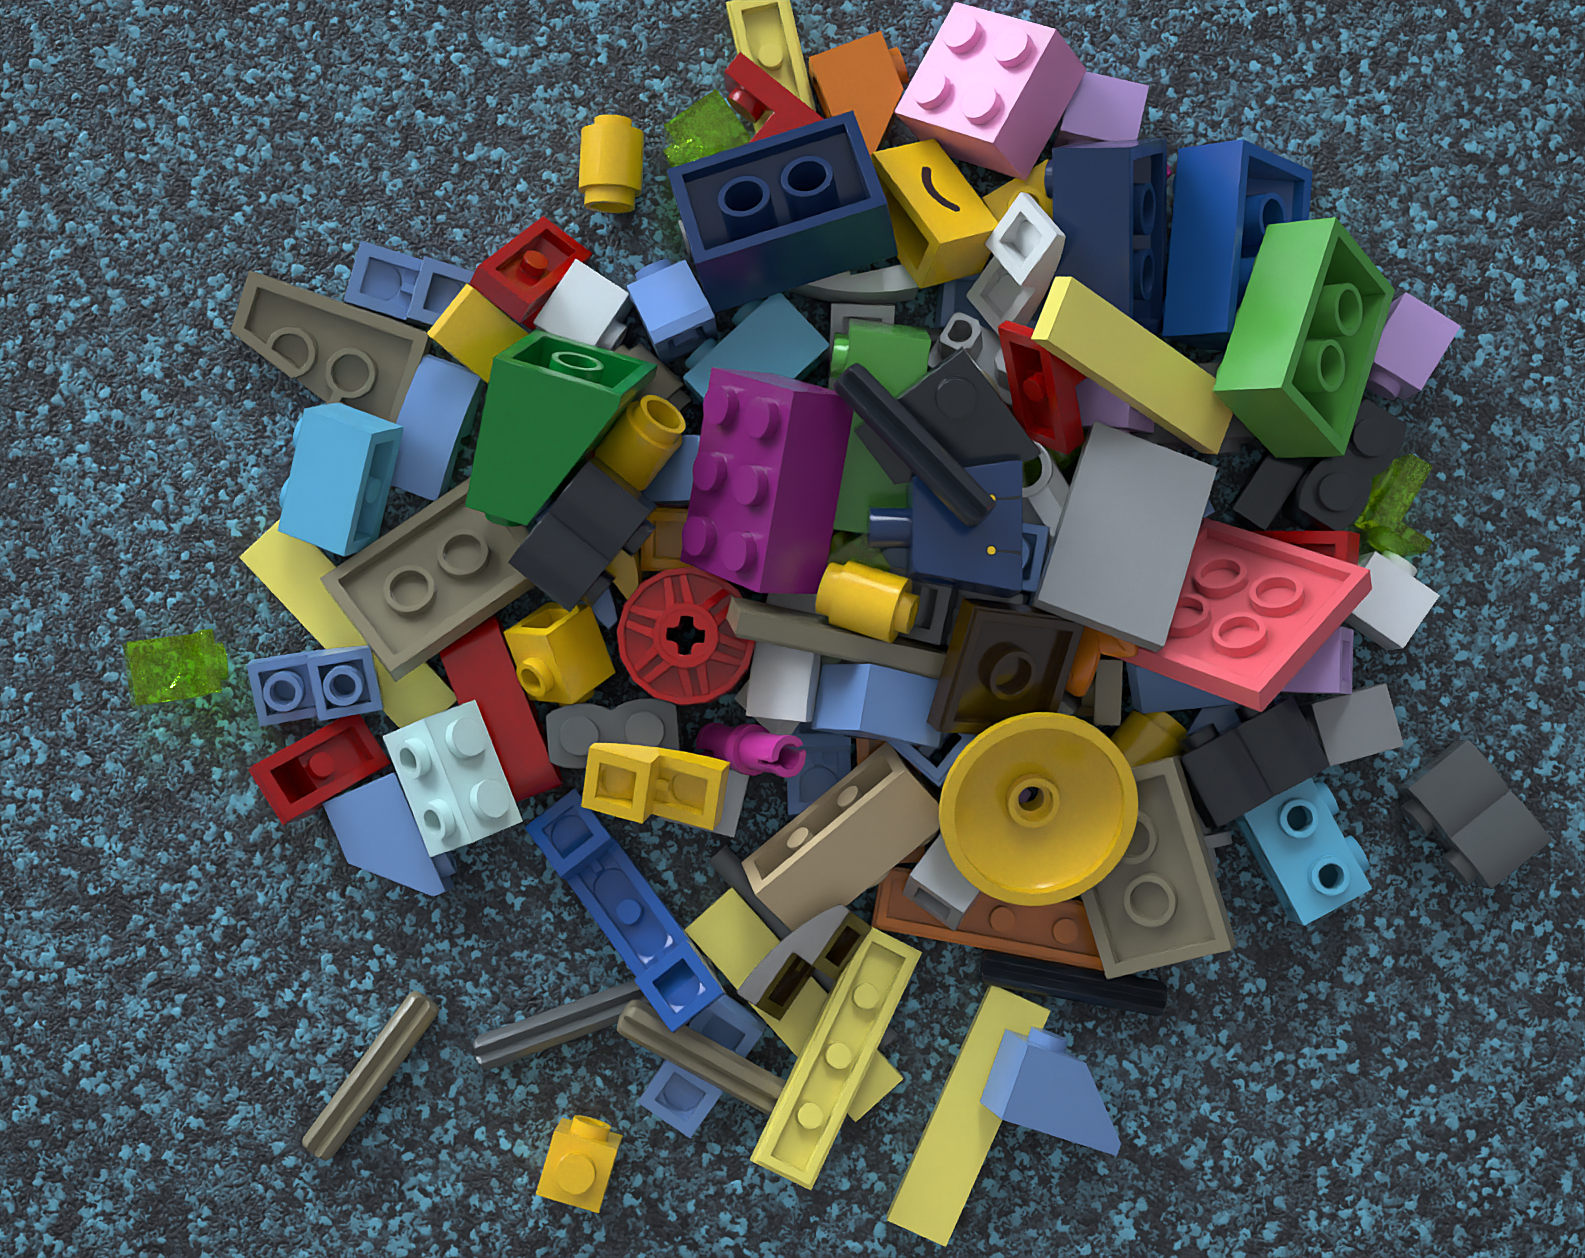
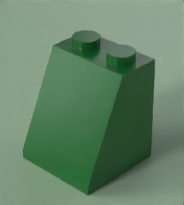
[465,329,658,527]

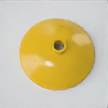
[939,712,1138,906]

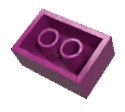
[680,367,854,594]

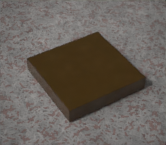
[926,598,1085,735]

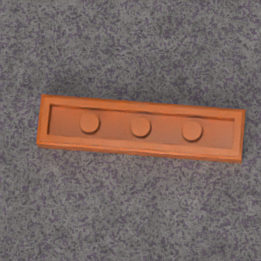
[870,866,1104,971]

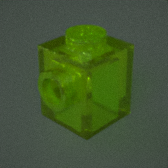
[662,89,752,168]

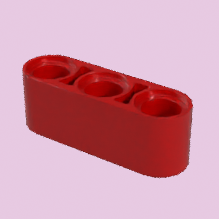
[439,613,563,803]

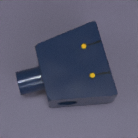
[867,461,1022,598]

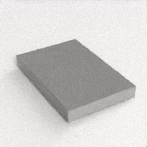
[1032,421,1218,653]

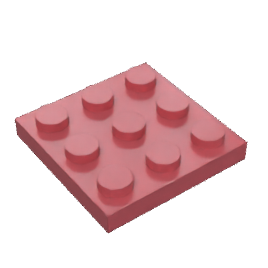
[1116,517,1372,712]

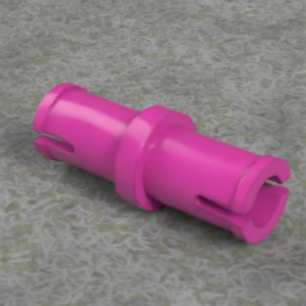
[696,722,806,778]

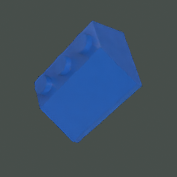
[1162,139,1313,351]

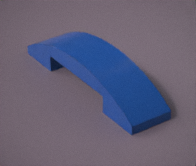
[524,788,726,1033]

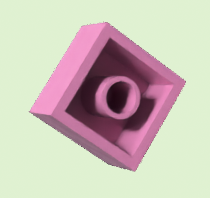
[894,2,1087,181]

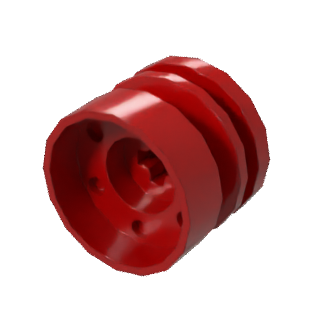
[617,567,756,706]

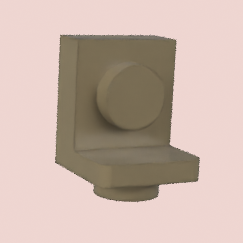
[1074,654,1123,726]

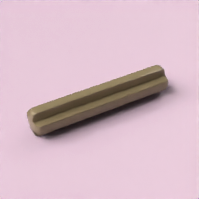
[302,990,439,1161]
[617,1000,787,1116]

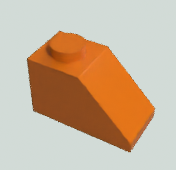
[808,31,909,157]

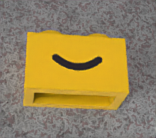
[871,138,999,289]

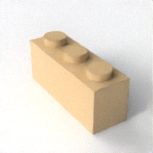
[741,742,940,932]

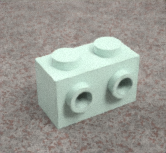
[383,700,523,857]

